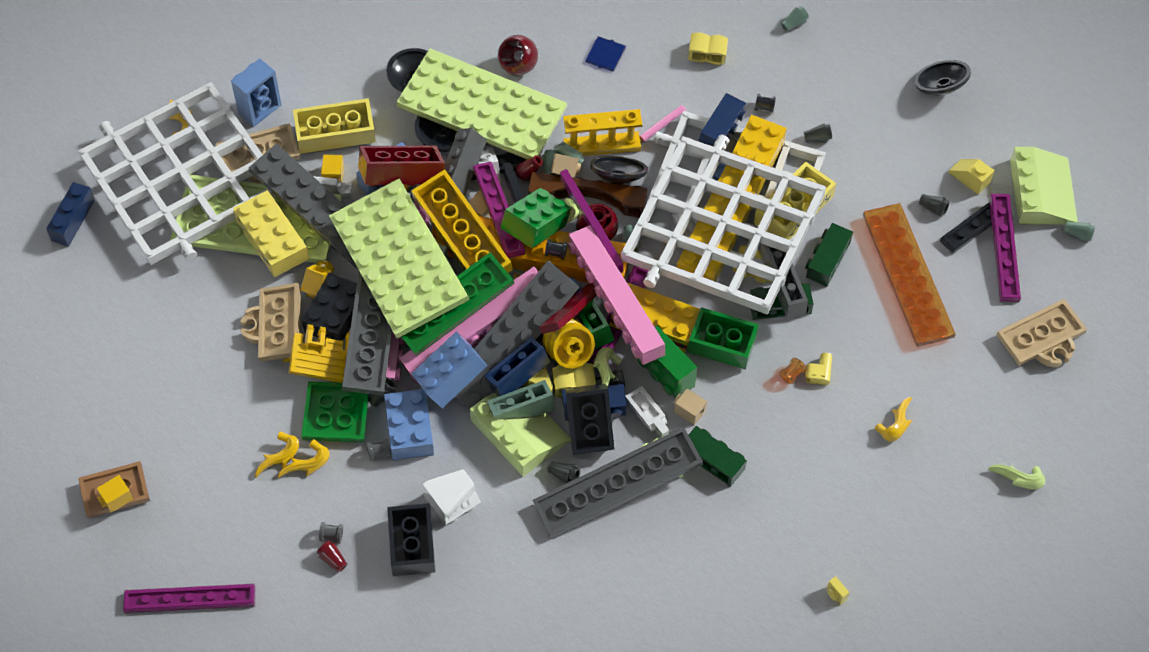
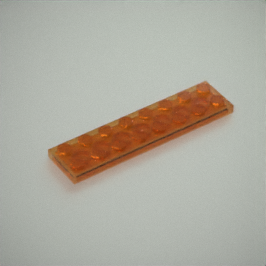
[863,203,956,347]

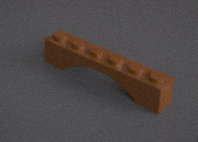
[528,172,647,218]

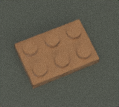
[78,461,150,518]

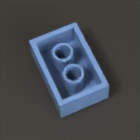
[231,58,282,127]
[412,331,488,408]
[384,389,434,461]

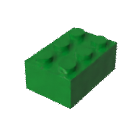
[501,188,572,248]
[688,307,759,370]
[637,326,697,398]

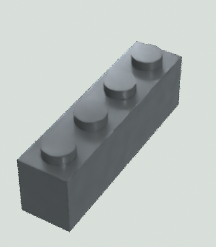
[444,128,487,197]
[760,236,808,318]

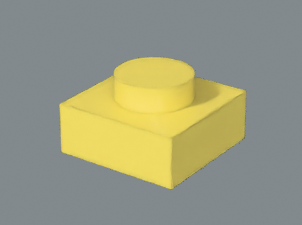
[827,576,850,605]

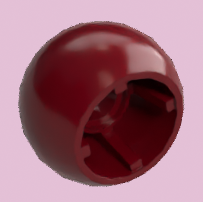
[497,35,538,76]
[576,204,619,241]

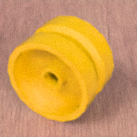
[542,319,595,369]

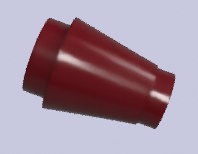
[516,155,543,181]
[317,541,348,573]

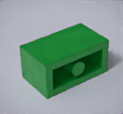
[578,299,614,349]

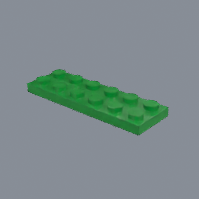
[401,252,515,357]

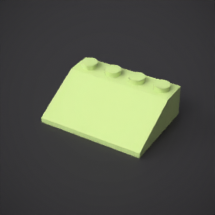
[1010,147,1077,225]
[470,387,570,477]

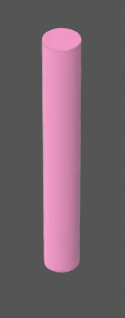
[639,105,686,143]

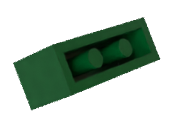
[805,223,854,287]
[749,283,814,320]
[689,426,747,487]

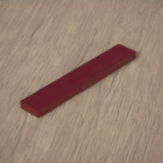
[540,283,597,334]

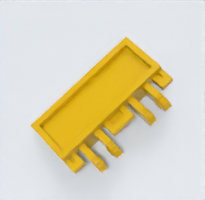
[289,324,350,383]

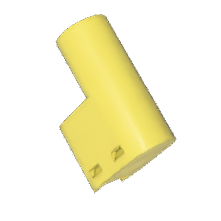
[805,353,832,385]

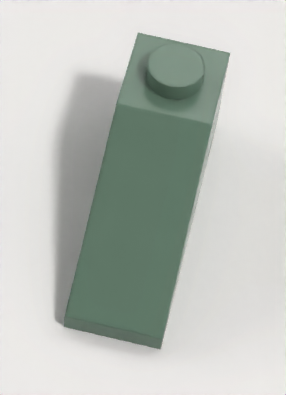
[487,380,555,419]

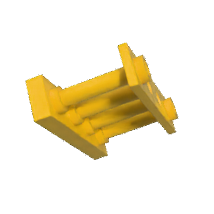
[563,109,643,157]

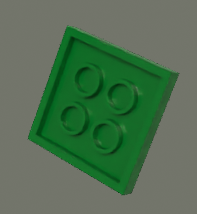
[301,381,369,443]

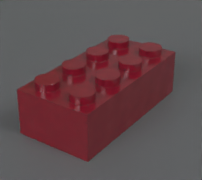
[358,146,445,187]

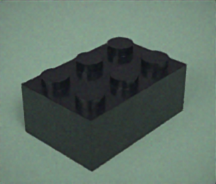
[302,273,357,341]
[565,384,615,455]
[387,503,436,576]

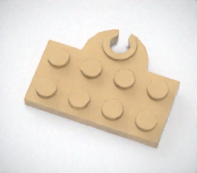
[215,123,301,184]
[240,283,301,362]
[996,299,1087,367]

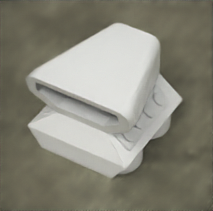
[422,469,481,524]

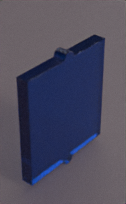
[586,36,626,72]

